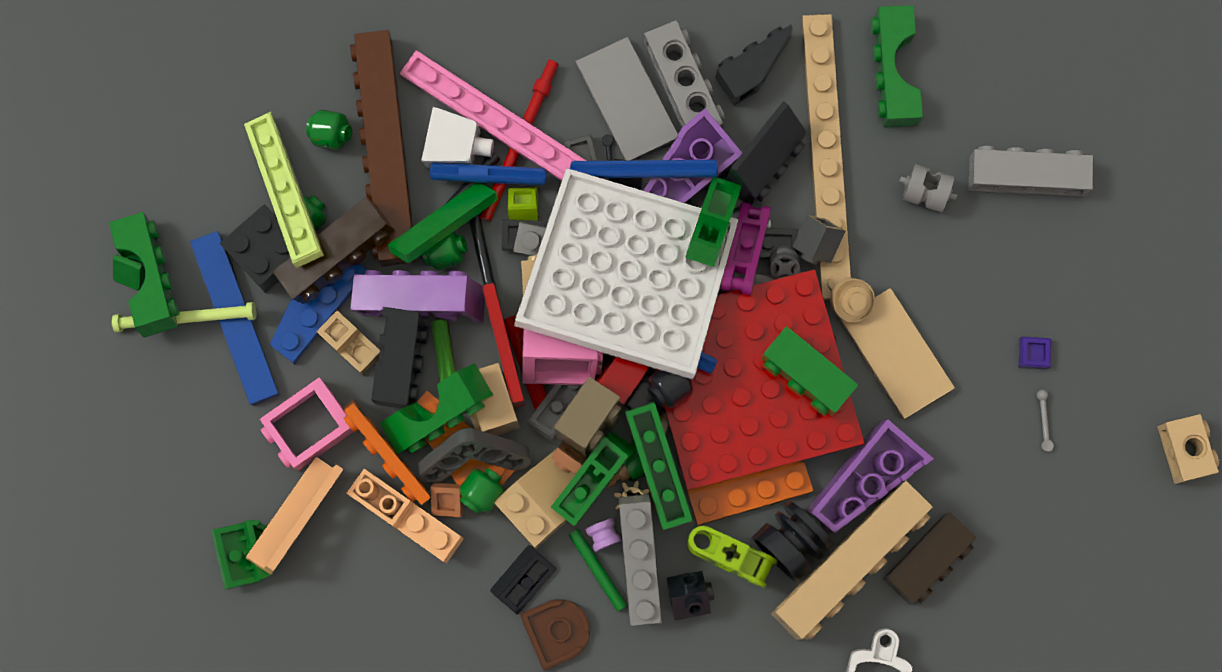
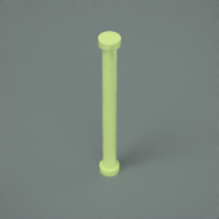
[112,302,257,333]

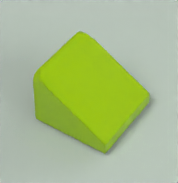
[508,187,538,221]

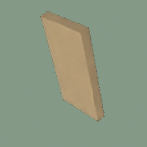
[839,288,955,420]

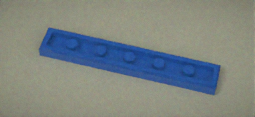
[190,231,280,405]

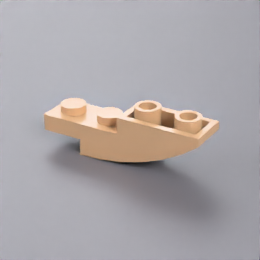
[347,469,464,564]

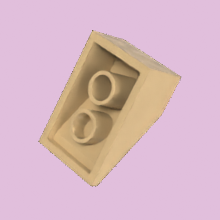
[494,448,575,549]

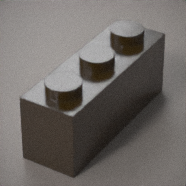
[883,512,977,604]

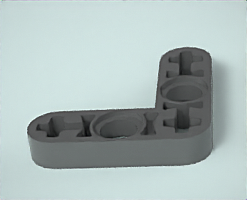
[418,428,531,484]

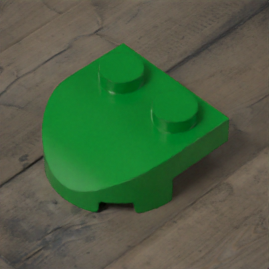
[211,520,277,590]

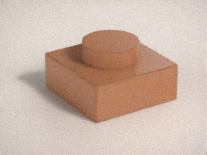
[551,442,587,474]
[431,483,464,517]

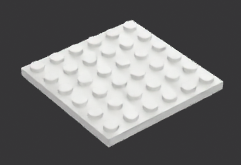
[514,168,738,379]

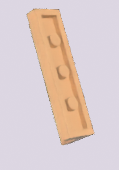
[246,457,343,575]

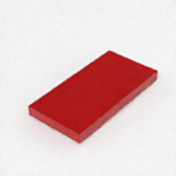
[482,283,526,409]

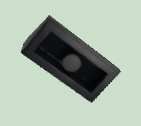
[490,545,557,615]

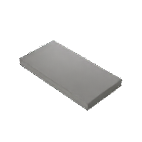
[576,37,678,160]

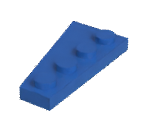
[270,264,367,364]

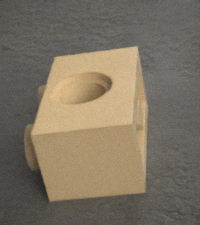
[1157,414,1219,484]

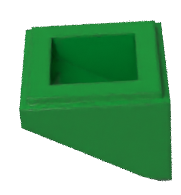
[113,254,145,291]

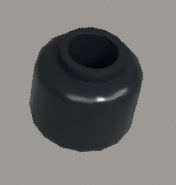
[647,369,694,408]

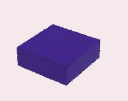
[1019,336,1051,369]

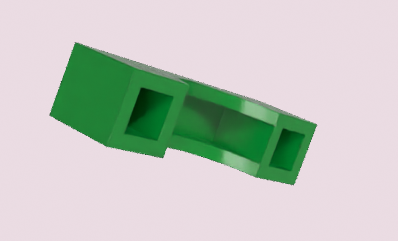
[871,5,923,127]
[109,212,180,338]
[380,363,493,455]

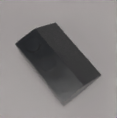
[726,101,807,206]

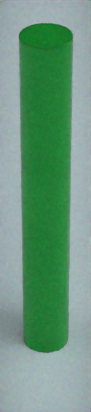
[568,529,627,612]

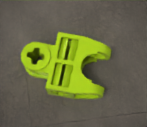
[687,526,778,589]

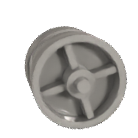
[899,164,957,213]

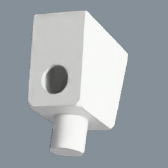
[422,107,494,169]

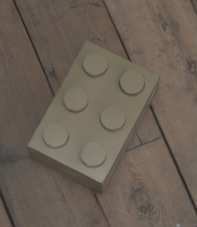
[554,377,621,458]

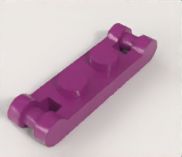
[721,202,771,295]

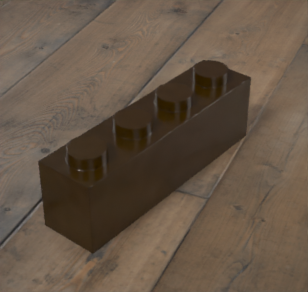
[273,197,395,304]

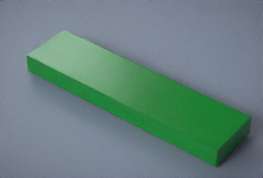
[388,182,498,264]

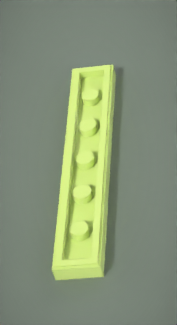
[244,112,324,268]

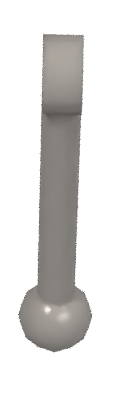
[1036,389,1054,452]

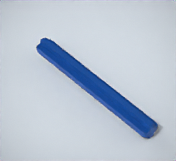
[570,160,718,178]

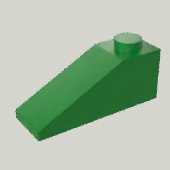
[551,431,636,526]

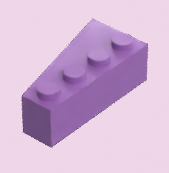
[351,270,485,323]
[806,419,934,533]

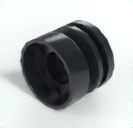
[752,500,834,583]

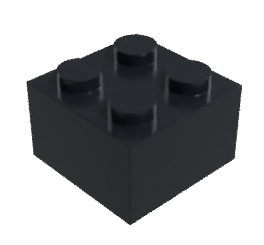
[220,204,290,293]

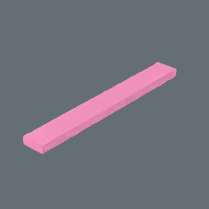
[400,50,605,181]

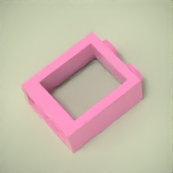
[522,329,603,385]
[260,377,353,471]

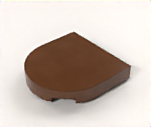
[520,599,590,671]

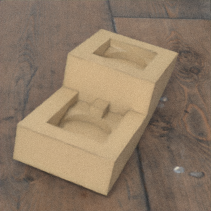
[317,311,380,376]

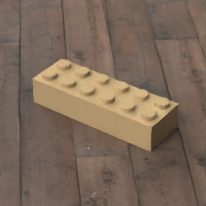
[771,481,932,640]

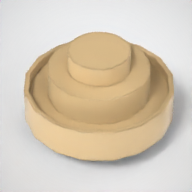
[830,278,875,323]

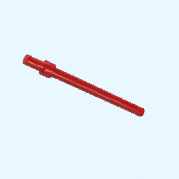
[480,60,559,222]

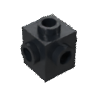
[666,571,714,620]

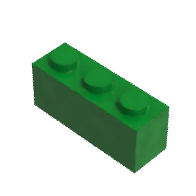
[761,326,858,416]

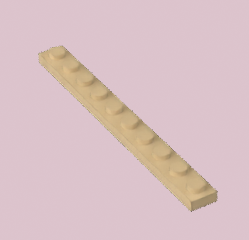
[802,14,851,301]

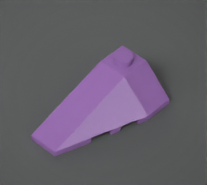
[643,108,742,204]

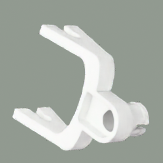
[846,628,912,672]

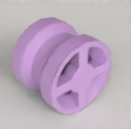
[586,518,622,552]

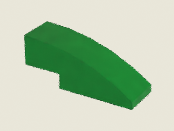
[685,177,741,267]

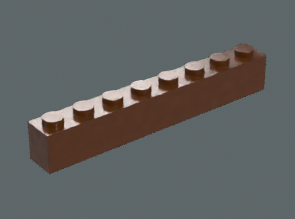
[350,30,417,267]

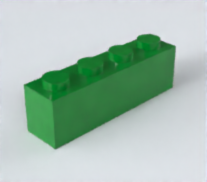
[625,402,693,530]

